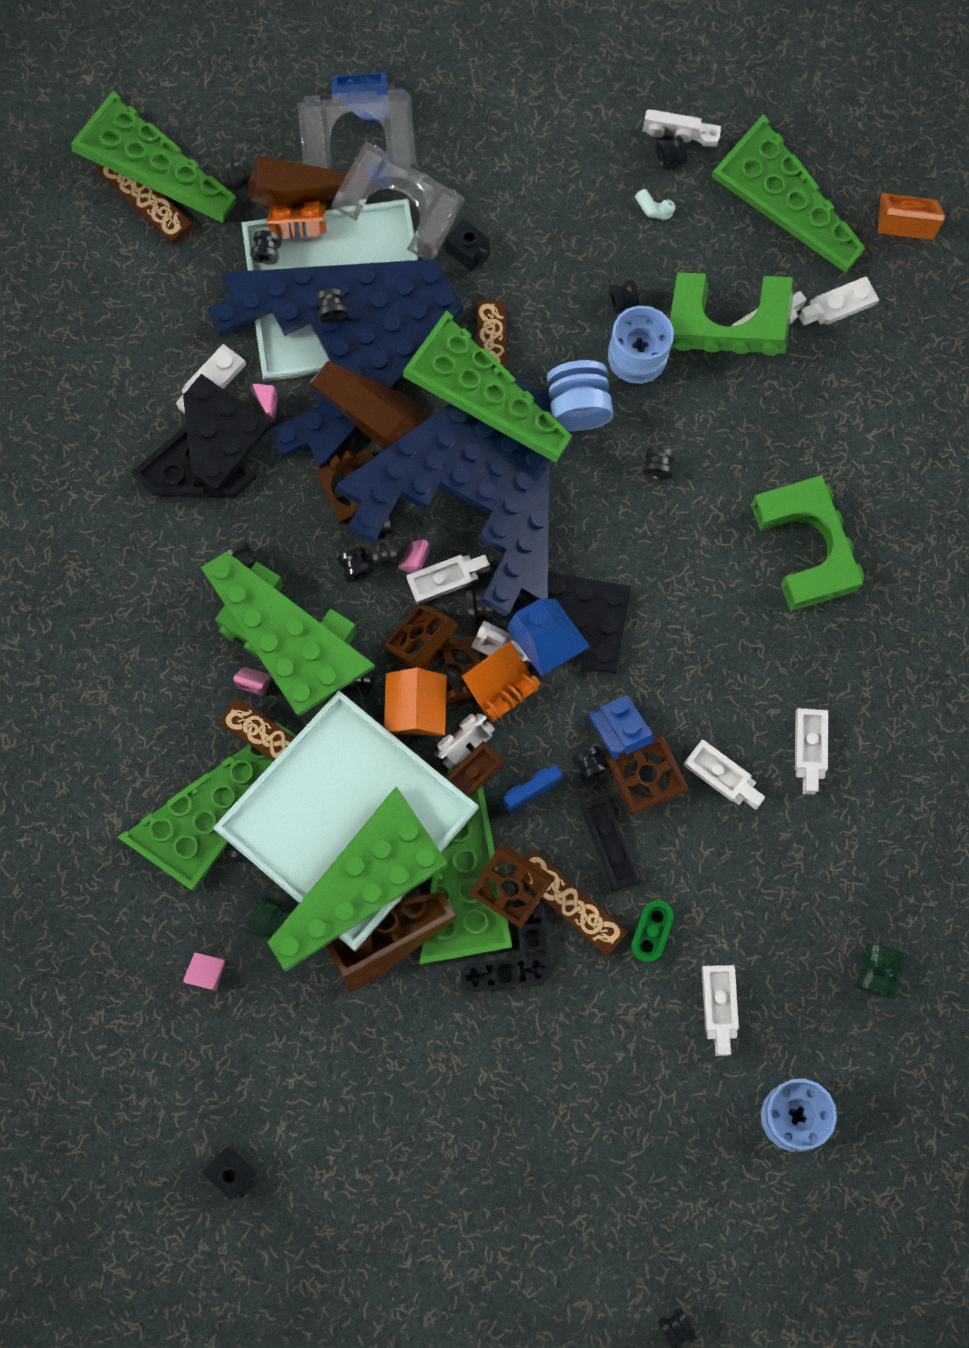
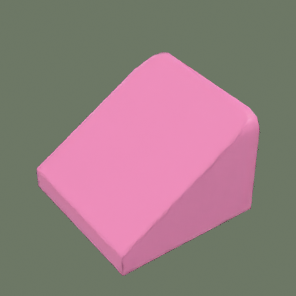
[253,384,278,423]
[398,540,429,573]
[233,667,272,696]
[183,953,225,991]

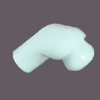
[635,189,675,220]

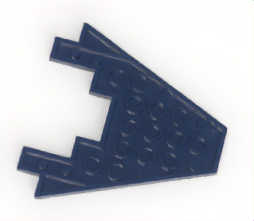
[206,259,463,469]
[335,374,550,616]

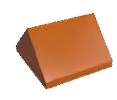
[878,193,945,240]
[384,668,447,736]

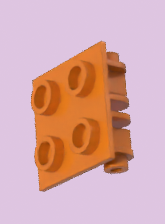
[267,200,327,239]
[461,641,541,723]

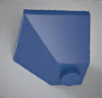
[331,72,390,123]
[507,599,590,676]

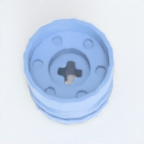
[608,306,674,384]
[547,360,613,431]
[760,1079,837,1152]

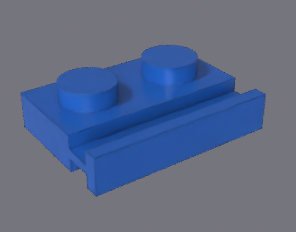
[588,695,654,760]
[503,765,563,815]

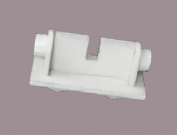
[471,621,531,668]
[433,713,495,769]

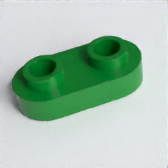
[631,900,674,963]

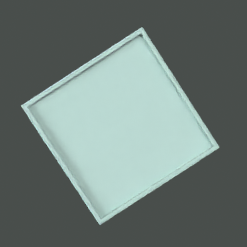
[241,199,418,382]
[213,690,479,951]

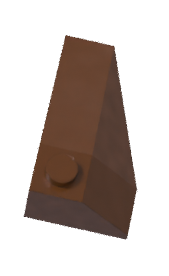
[247,156,369,206]
[309,361,431,450]
[325,891,457,993]

